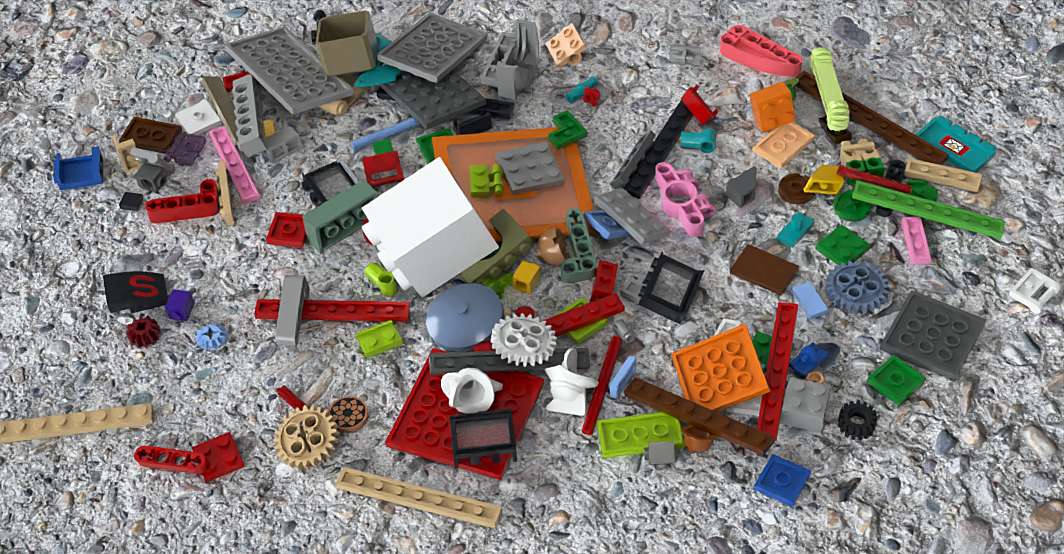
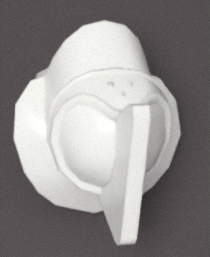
[545,348,599,416]
[441,368,503,414]

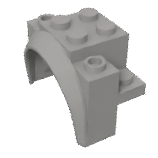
[481,19,539,99]

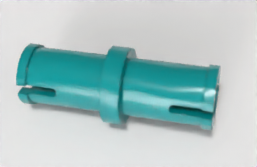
[565,76,599,104]

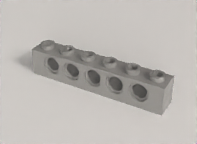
[232,74,267,157]

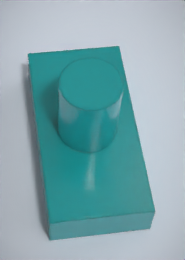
[777,212,815,248]

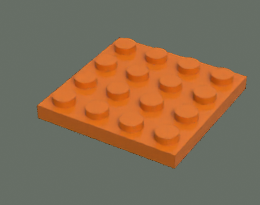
[671,324,771,412]

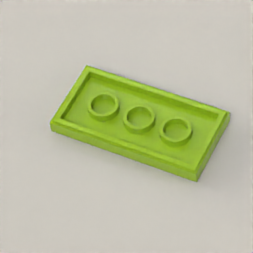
[596,412,685,459]

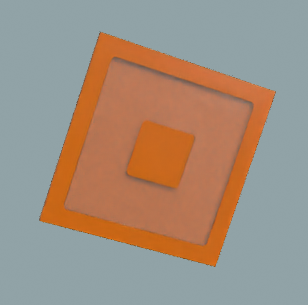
[432,127,599,242]

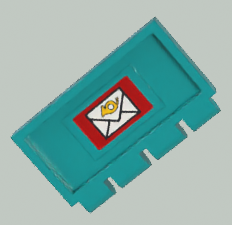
[915,116,997,173]

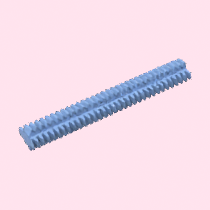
[350,118,419,152]

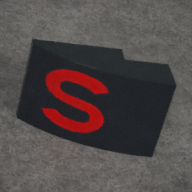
[103,271,168,314]

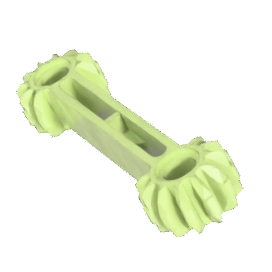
[810,47,850,131]

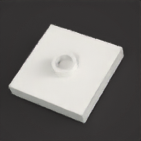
[175,100,222,138]

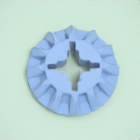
[195,322,227,350]

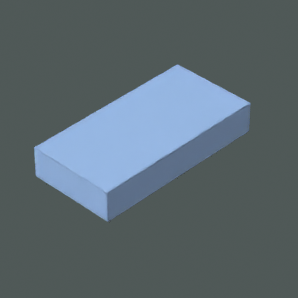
[792,282,828,320]
[610,356,636,399]

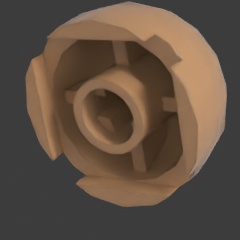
[536,227,570,266]

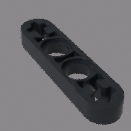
[876,160,906,217]

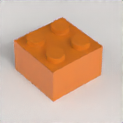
[749,82,796,133]

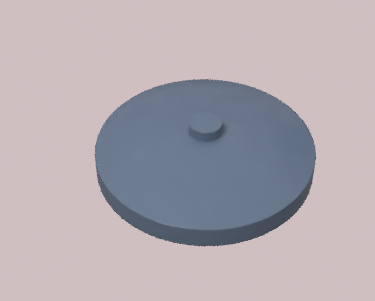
[426,283,504,352]

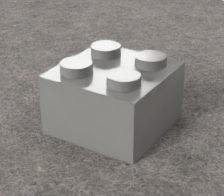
[780,377,831,433]

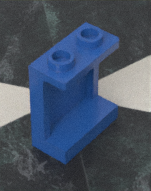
[53,146,103,190]

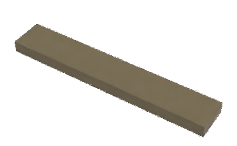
[202,76,239,146]

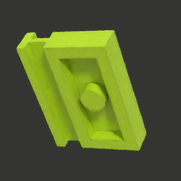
[355,320,403,358]

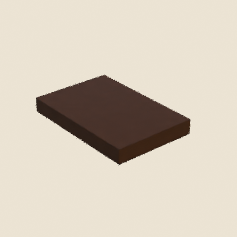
[119,117,182,154]
[730,244,799,296]

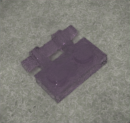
[164,133,207,166]

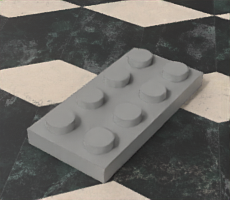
[594,188,671,245]

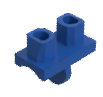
[789,342,828,379]

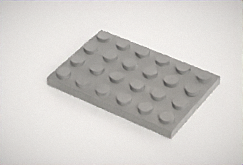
[377,12,487,83]

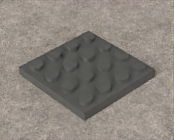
[880,290,987,381]

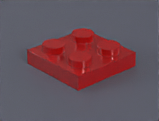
[266,212,307,248]
[191,432,245,483]

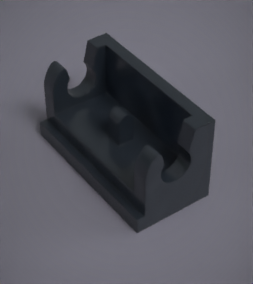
[453,108,492,135]

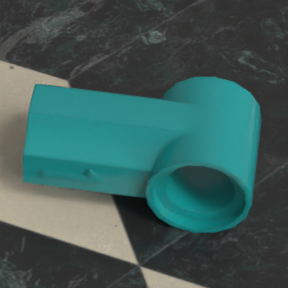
[680,129,717,153]

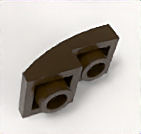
[818,115,852,144]

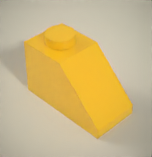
[803,165,845,195]

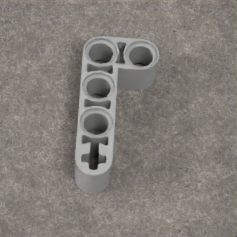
[275,275,310,346]

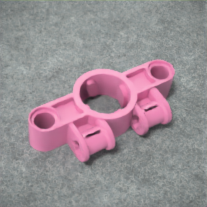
[655,162,716,237]

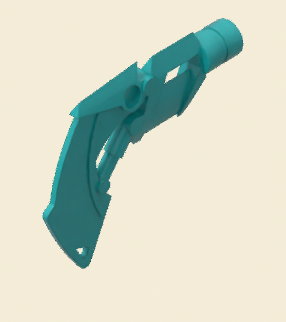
[354,33,403,87]

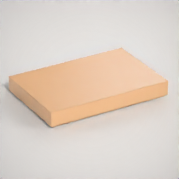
[753,122,815,169]

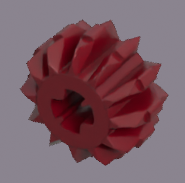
[126,316,161,349]

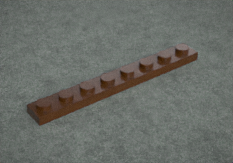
[624,377,775,456]

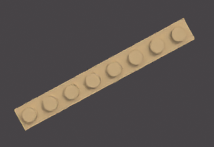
[0,403,153,444]
[336,467,502,529]

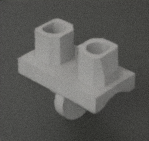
[669,44,701,65]

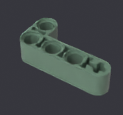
[561,208,597,283]

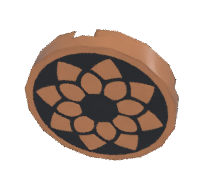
[328,396,368,433]

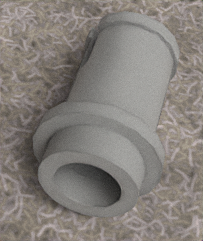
[613,319,636,344]

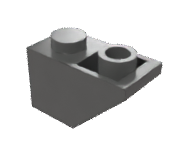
[726,166,757,208]

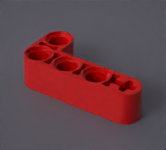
[145,179,220,223]

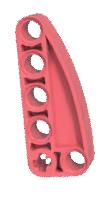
[720,25,802,77]

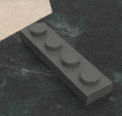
[610,130,656,189]

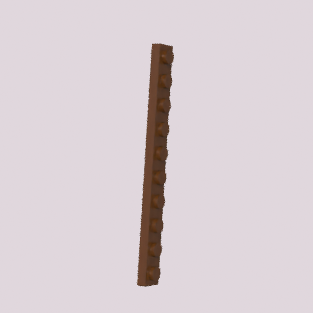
[795,71,949,165]

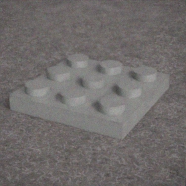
[495,142,565,195]

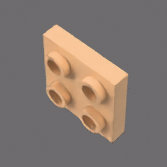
[546,23,587,68]

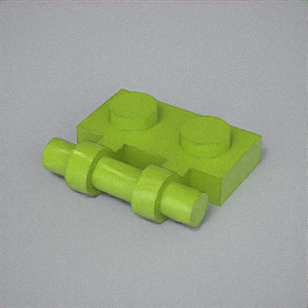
[469,164,504,197]

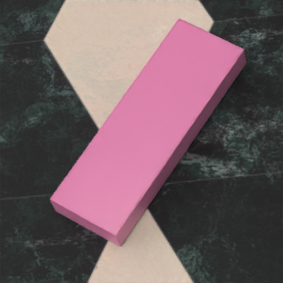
[901,216,931,265]

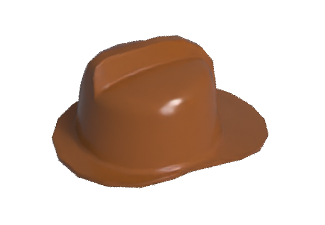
[681,424,718,454]

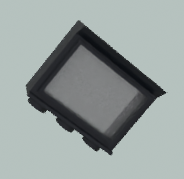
[301,155,359,207]
[638,252,705,324]
[450,409,517,469]

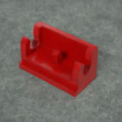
[681,84,719,126]
[590,260,618,302]

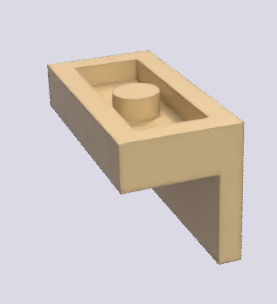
[111,134,142,174]

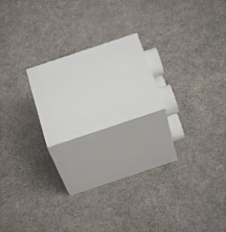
[362,157,499,298]

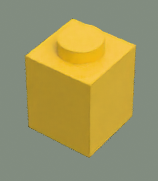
[512,261,541,295]

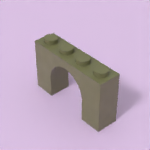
[459,208,534,286]

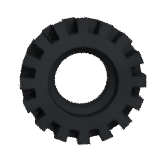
[838,400,877,440]

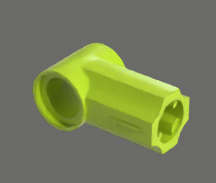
[364,262,398,297]

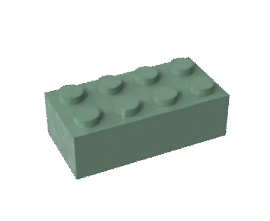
[302,180,377,253]

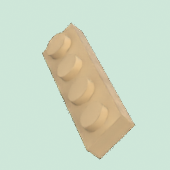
[904,158,982,192]
[215,161,235,226]

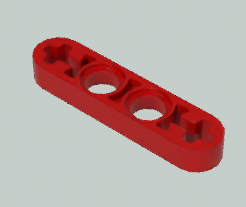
[134,446,209,474]

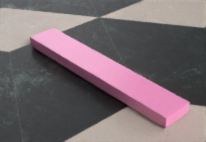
[208,126,260,205]

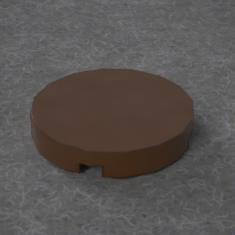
[778,173,814,205]

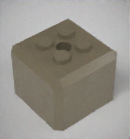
[316,10,378,77]

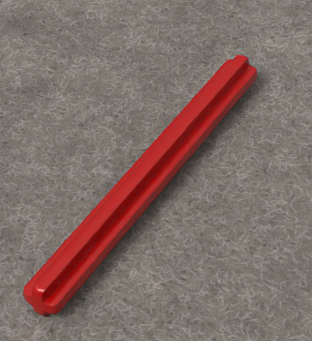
[582,336,622,435]

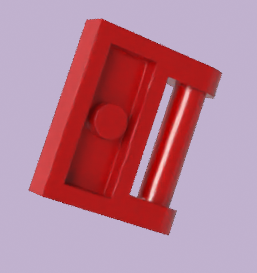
[362,150,404,189]

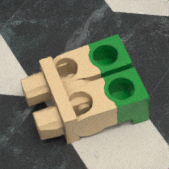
[840,138,885,185]

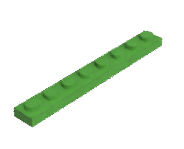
[852,180,1005,239]

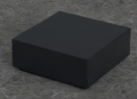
[119,192,143,211]

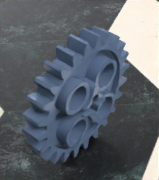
[825,260,890,315]

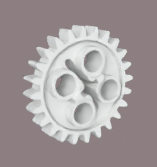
[491,313,557,367]

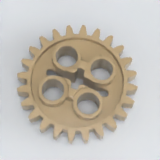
[273,405,340,470]

